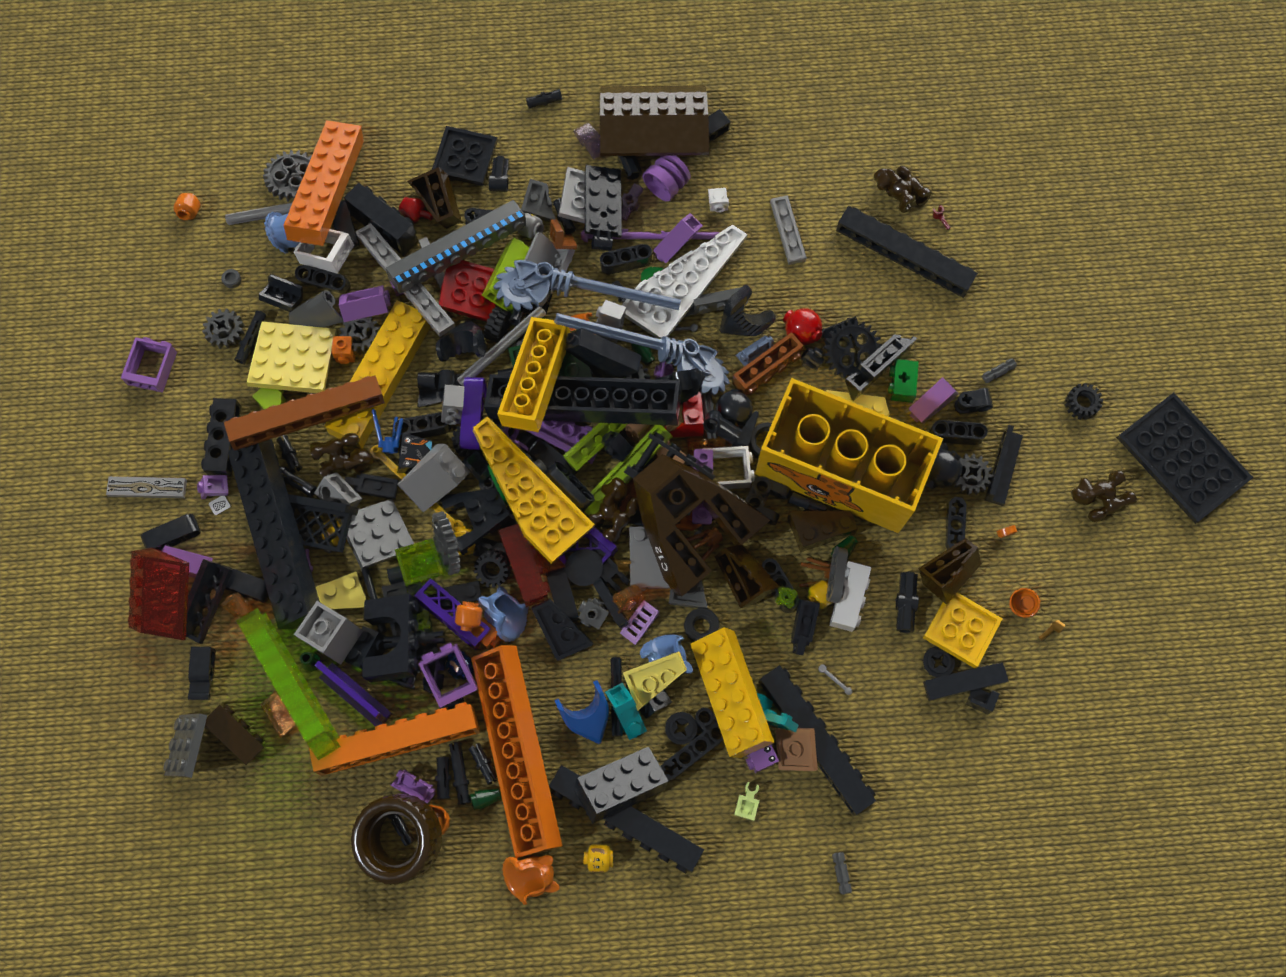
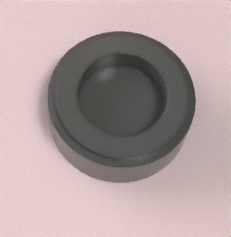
[221,269,241,288]

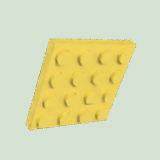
[247,321,337,393]

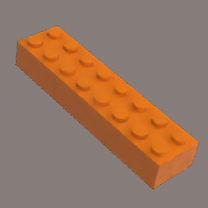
[284,120,364,246]
[309,702,480,776]

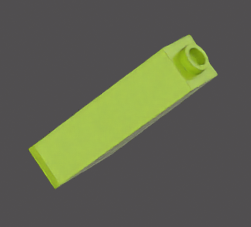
[482,237,529,314]

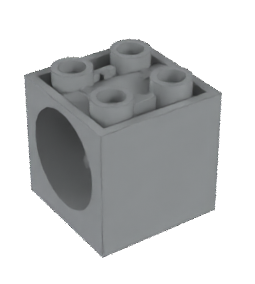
[294,601,363,664]

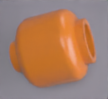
[173,193,201,220]
[455,601,483,631]

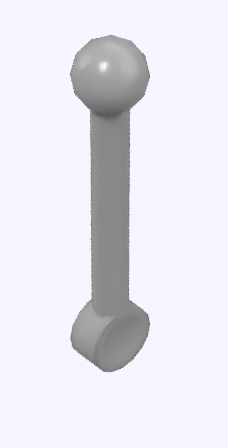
[818,665,852,695]

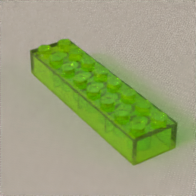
[236,608,341,760]

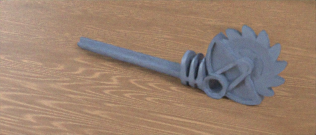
[494,260,681,311]
[554,313,730,396]

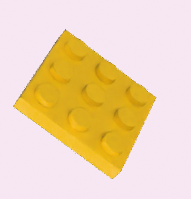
[923,592,1003,668]

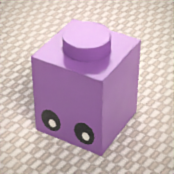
[745,745,779,773]

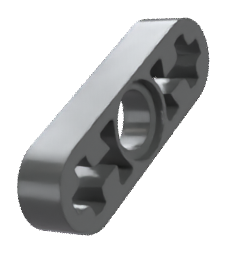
[826,546,848,603]

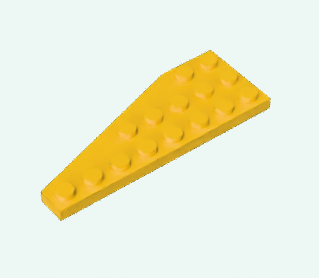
[473,416,595,564]

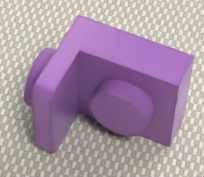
[197,475,228,499]

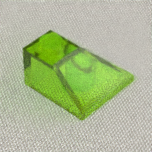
[394,538,444,586]

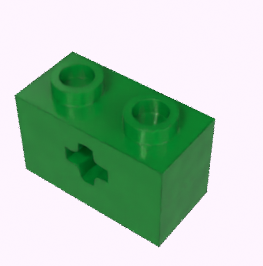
[888,359,919,403]

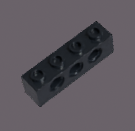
[201,398,241,477]

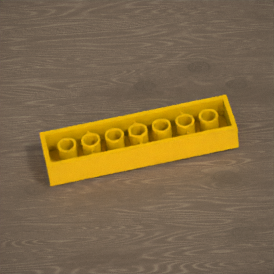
[324,300,431,449]

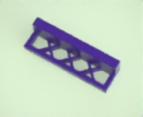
[414,578,491,650]

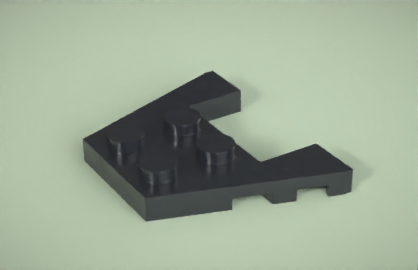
[440,488,511,555]

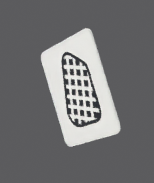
[209,496,230,515]

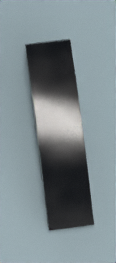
[923,662,1009,701]

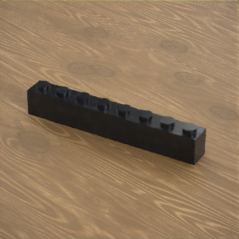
[836,206,978,298]
[758,665,876,816]
[549,765,704,874]

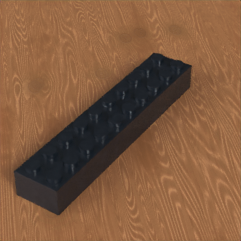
[484,374,682,426]
[228,439,320,630]

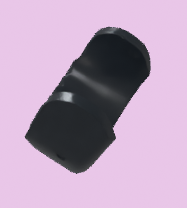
[719,285,776,336]
[436,319,487,362]

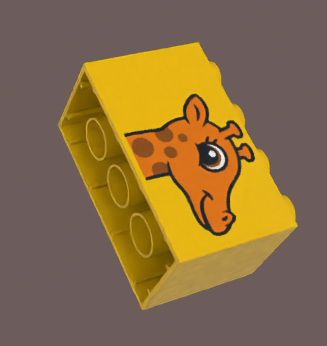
[755,378,943,533]

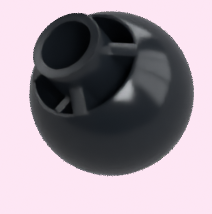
[715,389,753,427]
[926,449,962,490]

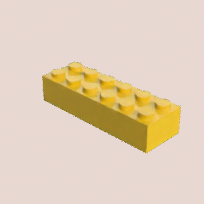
[497,317,570,432]
[691,627,775,758]

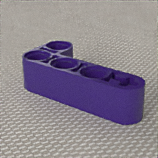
[460,377,487,450]

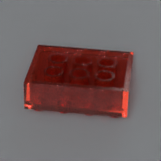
[128,548,189,640]

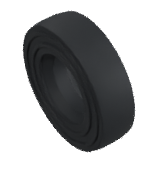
[684,608,720,642]

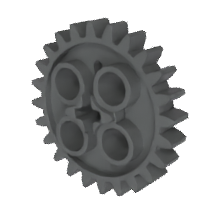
[263,150,312,202]
[432,511,461,575]

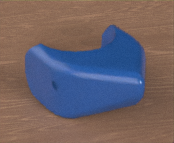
[554,680,609,744]

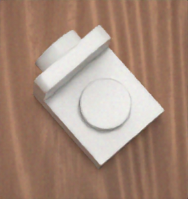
[708,188,729,212]

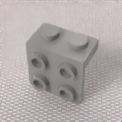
[524,233,575,276]

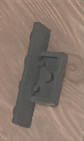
[684,287,748,317]

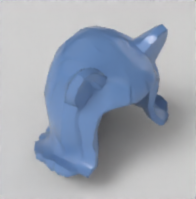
[264,212,299,254]
[478,586,529,642]
[640,634,693,678]

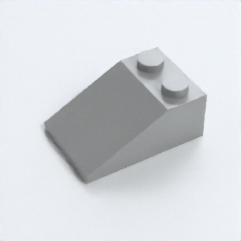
[398,444,470,512]
[629,527,670,589]

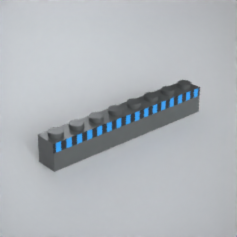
[386,200,526,294]

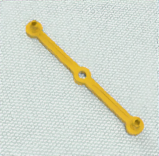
[370,445,464,532]

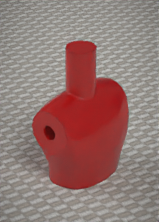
[398,197,433,223]

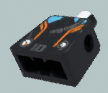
[397,433,433,473]

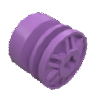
[642,156,691,201]

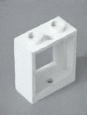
[294,229,354,273]
[706,446,755,489]

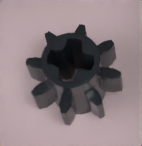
[801,347,824,370]

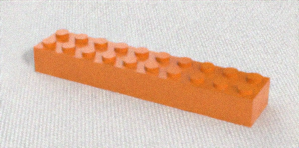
[471,645,563,858]

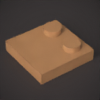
[775,728,818,771]

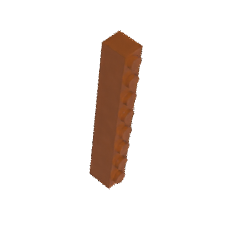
[224,375,385,450]

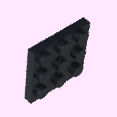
[432,126,498,186]

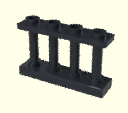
[624,432,715,515]

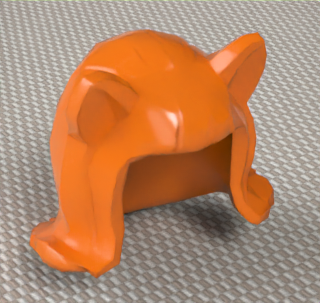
[502,855,560,905]

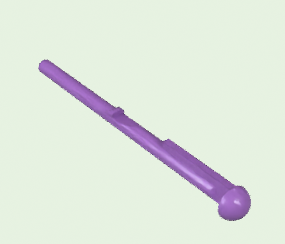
[581,229,720,243]

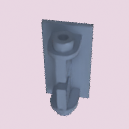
[736,335,774,367]

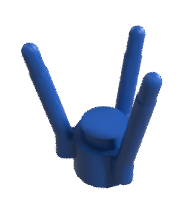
[372,409,403,454]

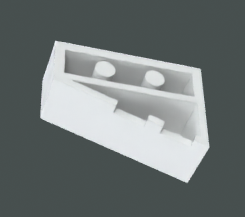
[829,561,871,632]

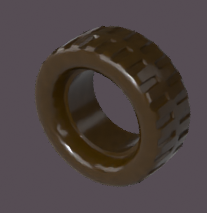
[351,793,442,885]

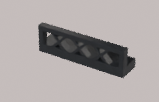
[984,425,1023,506]
[173,559,233,644]

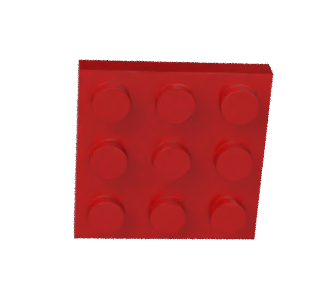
[438,260,495,322]

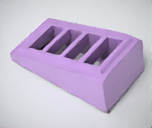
[620,600,659,645]

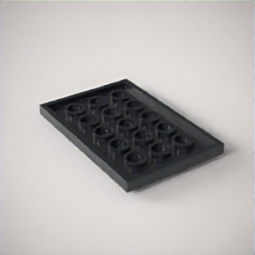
[1116,392,1253,524]

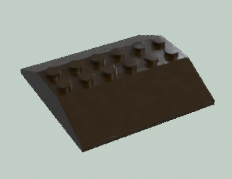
[600,85,709,156]

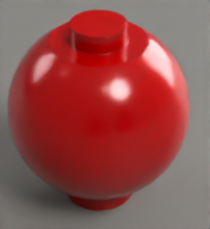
[783,308,822,345]

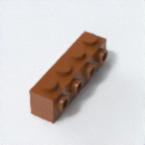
[732,332,803,395]

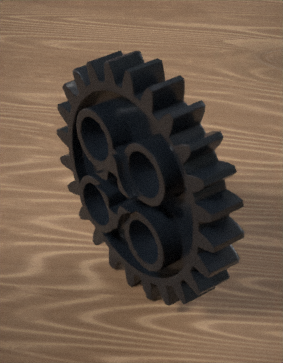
[822,320,883,379]

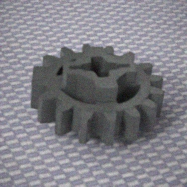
[202,309,245,349]
[340,316,380,354]
[954,454,993,495]

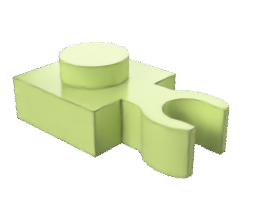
[734,782,760,821]

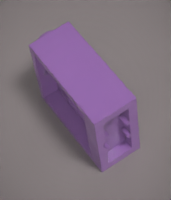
[339,285,391,322]
[121,337,177,393]
[419,643,477,707]

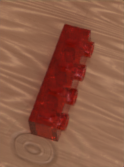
[499,524,550,607]

